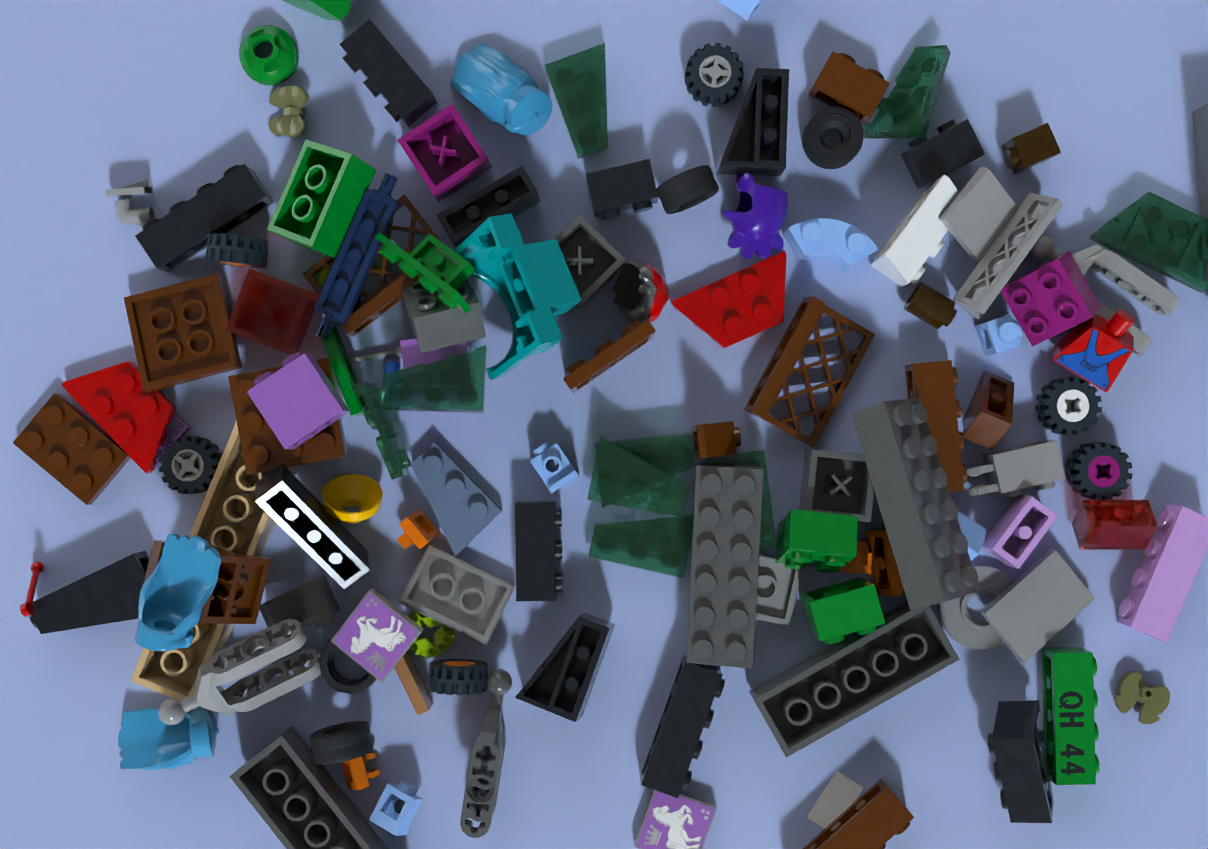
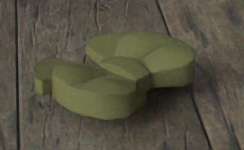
[268,85,310,138]
[1114,671,1170,724]

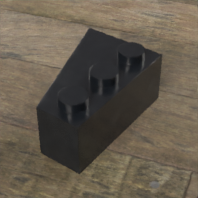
[716,68,789,177]
[515,613,615,722]
[988,700,1054,823]

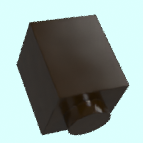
[1002,123,1061,175]

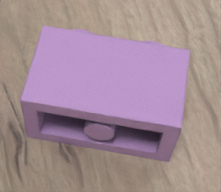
[982,495,1058,569]

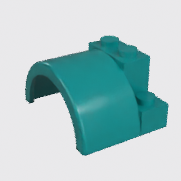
[454,213,581,380]

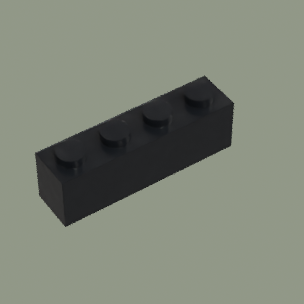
[135,164,274,273]
[255,463,370,589]
[640,655,725,798]

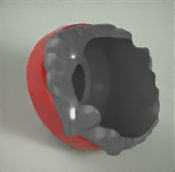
[613,261,669,324]

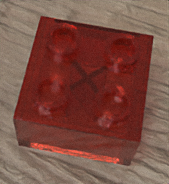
[225,268,319,355]

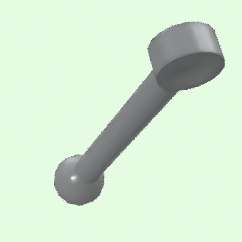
[346,345,402,365]

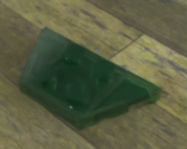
[1089,192,1208,293]

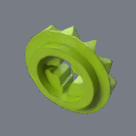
[408,611,455,659]

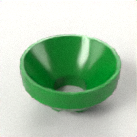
[239,25,299,86]

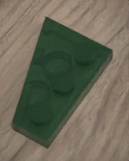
[544,43,608,159]
[863,45,951,139]
[352,382,411,480]

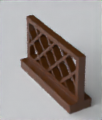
[302,194,442,337]
[743,296,875,447]

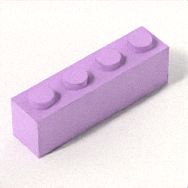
[1117,504,1208,643]

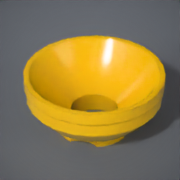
[322,474,383,524]

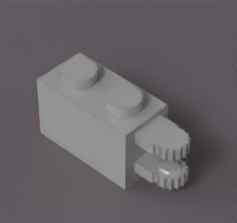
[966,440,1066,498]

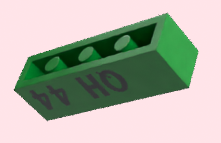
[1042,647,1099,785]

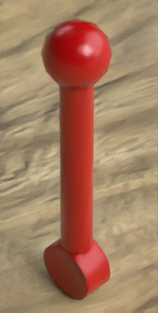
[20,562,44,617]

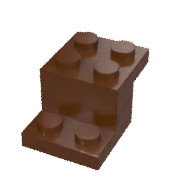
[138,540,271,624]

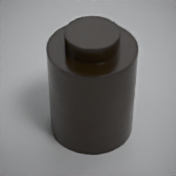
[903,282,957,329]

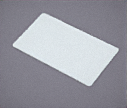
[807,771,863,829]

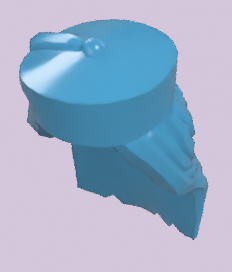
[450,43,552,135]
[135,533,221,651]
[118,706,219,770]

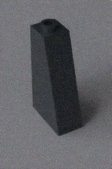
[29,551,149,634]

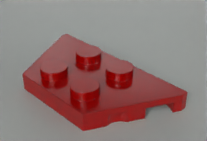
[670,251,787,349]
[62,361,177,474]

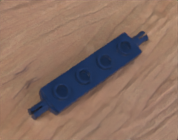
[313,172,399,341]

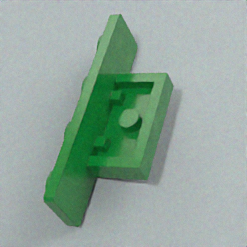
[375,232,475,314]

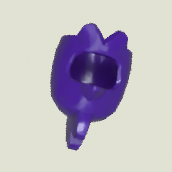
[723,173,788,259]

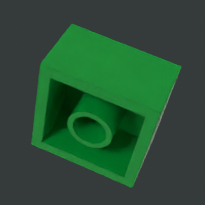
[776,509,858,573]
[799,577,885,644]

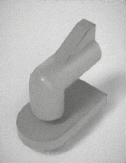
[105,179,154,227]

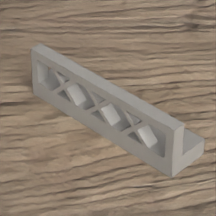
[953,192,1063,319]

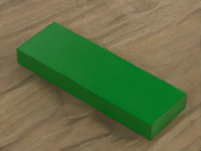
[316,323,368,417]

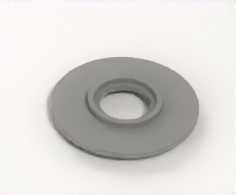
[939,565,1014,649]

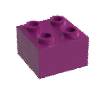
[397,104,492,202]
[1000,251,1102,347]

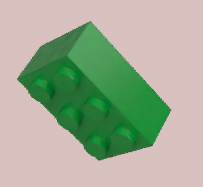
[267,139,376,259]

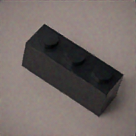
[340,19,437,127]
[437,166,541,248]
[515,501,563,601]

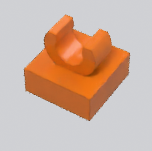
[397,508,441,550]
[838,540,872,574]
[341,752,380,791]

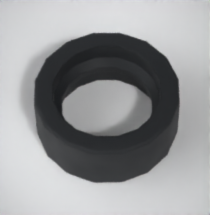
[319,638,377,694]

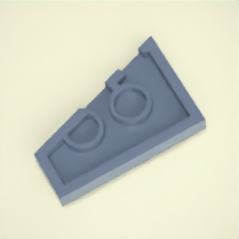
[411,442,503,556]

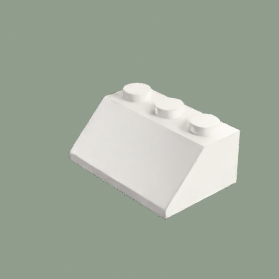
[870,174,959,287]

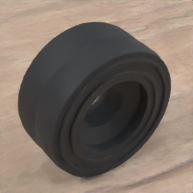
[802,107,864,169]
[657,165,719,214]
[310,721,372,765]

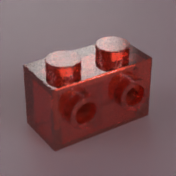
[1072,500,1158,550]

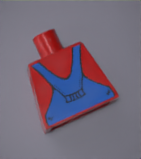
[1053,309,1135,393]

